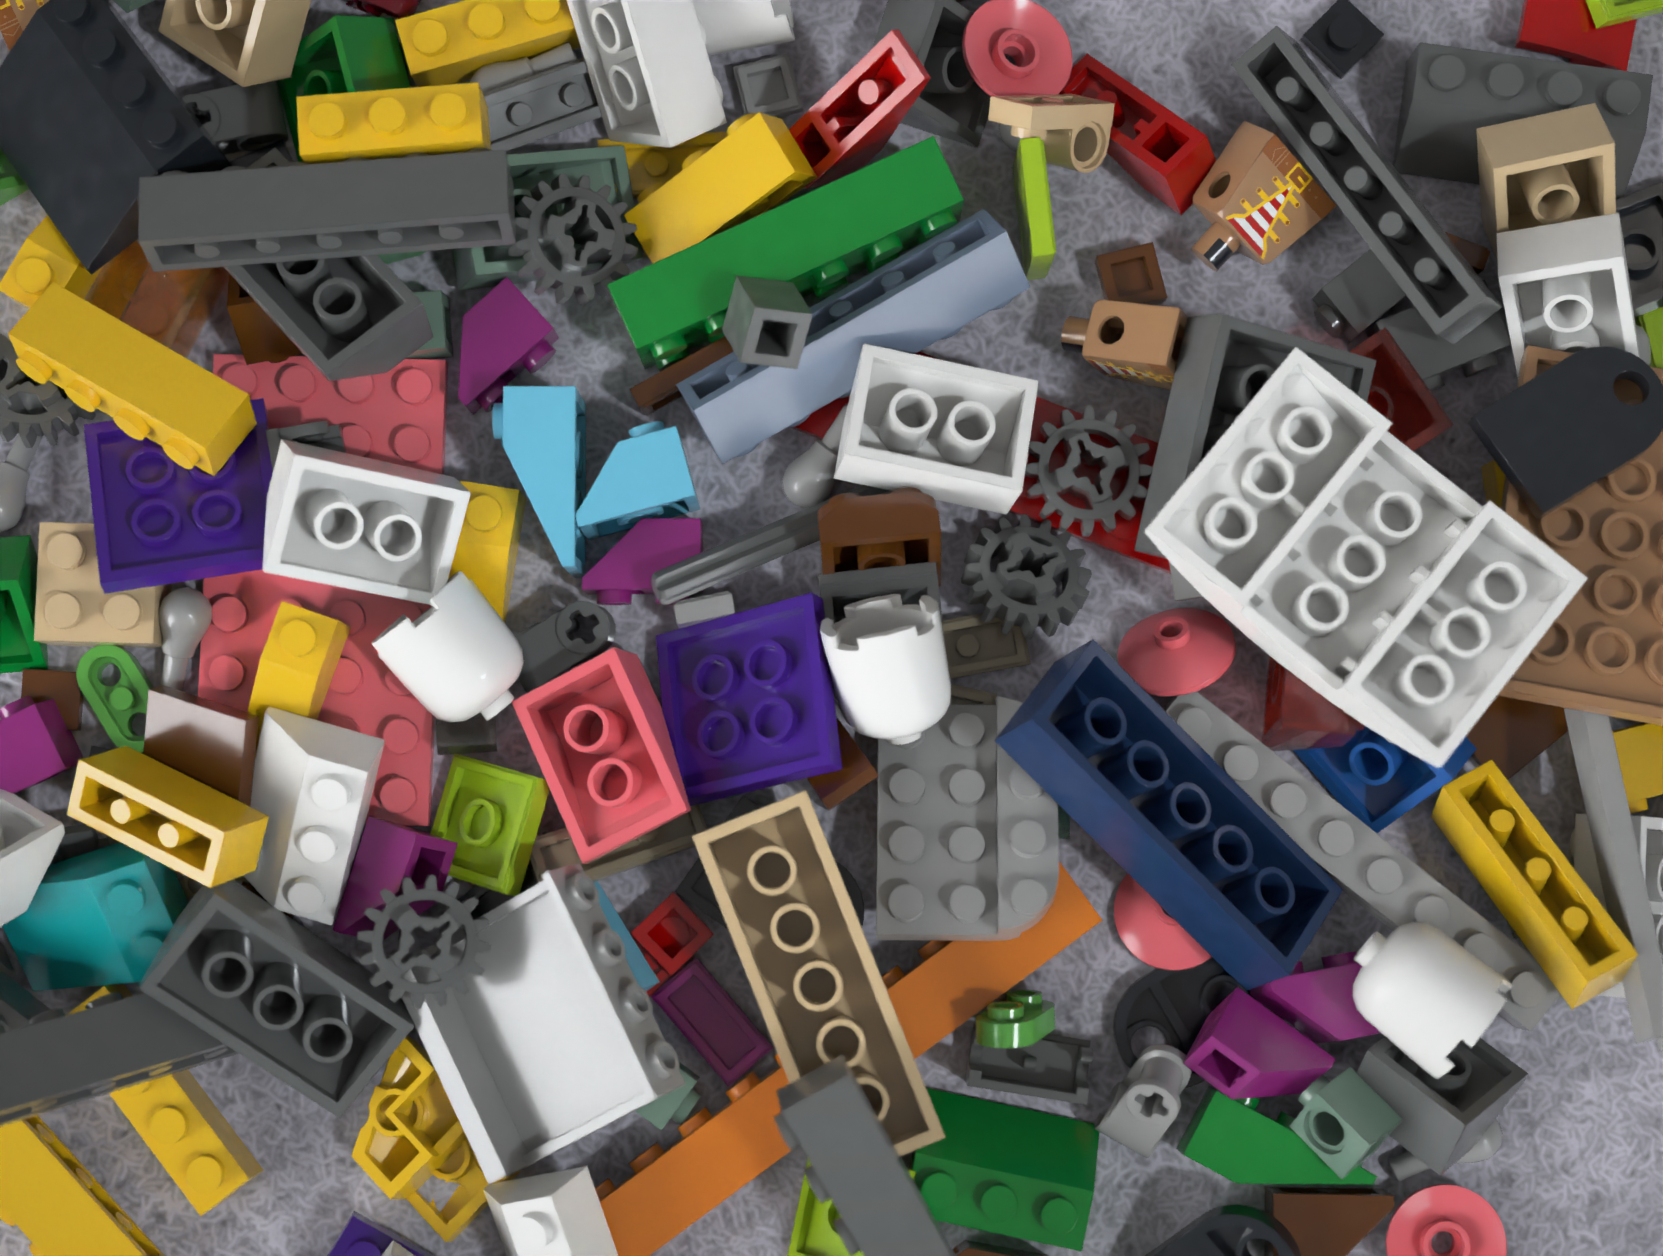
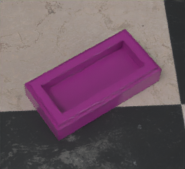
[651,957,773,1087]

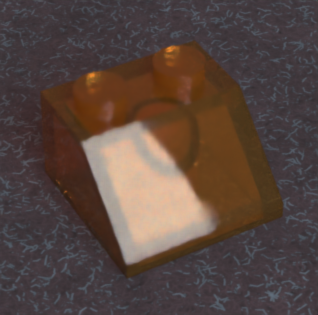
[86,240,229,358]

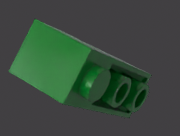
[1176,1086,1377,1185]

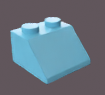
[575,421,701,540]

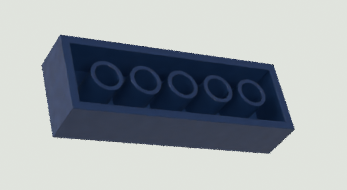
[994,639,1343,991]

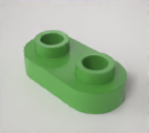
[76,645,154,754]
[976,990,1055,1048]

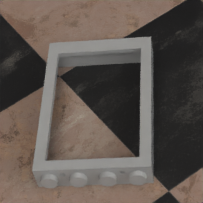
[1564,708,1663,1052]

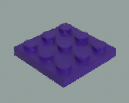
[84,398,273,594]
[656,592,842,806]

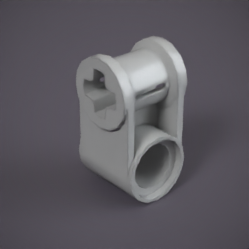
[1094,1044,1192,1158]

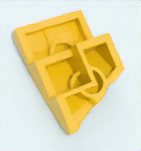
[351,1035,520,1242]

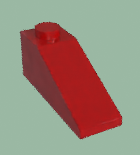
[789,29,931,189]
[1059,53,1216,215]

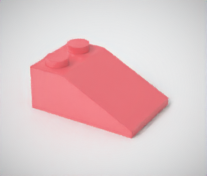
[512,647,691,864]

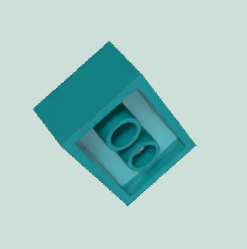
[2,842,189,991]

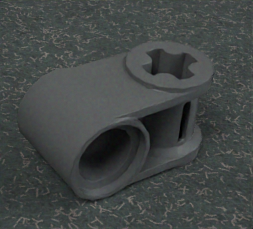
[182,81,289,155]
[515,601,616,693]

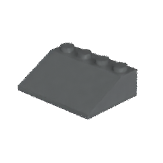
[1134,313,1376,559]

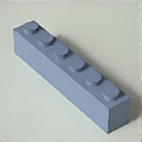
[676,208,1030,464]

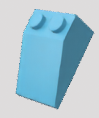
[492,386,586,578]

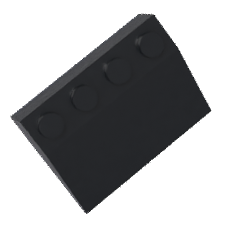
[0,0,233,274]

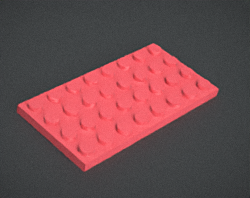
[198,354,448,826]

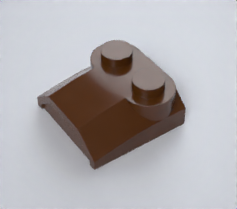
[817,487,941,586]

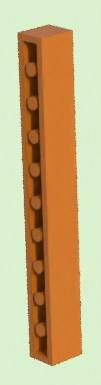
[595,862,1102,1256]

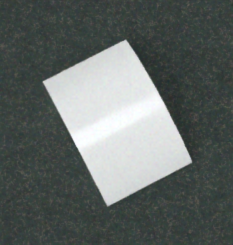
[1144,347,1587,768]

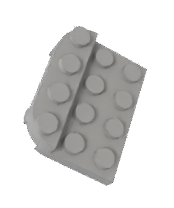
[876,697,1059,941]

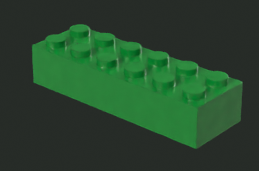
[607,136,964,372]

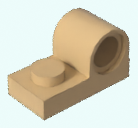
[988,94,1115,173]

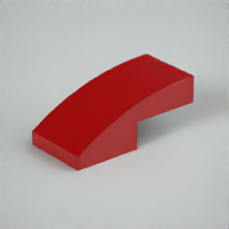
[1515,0,1637,71]
[630,892,714,998]

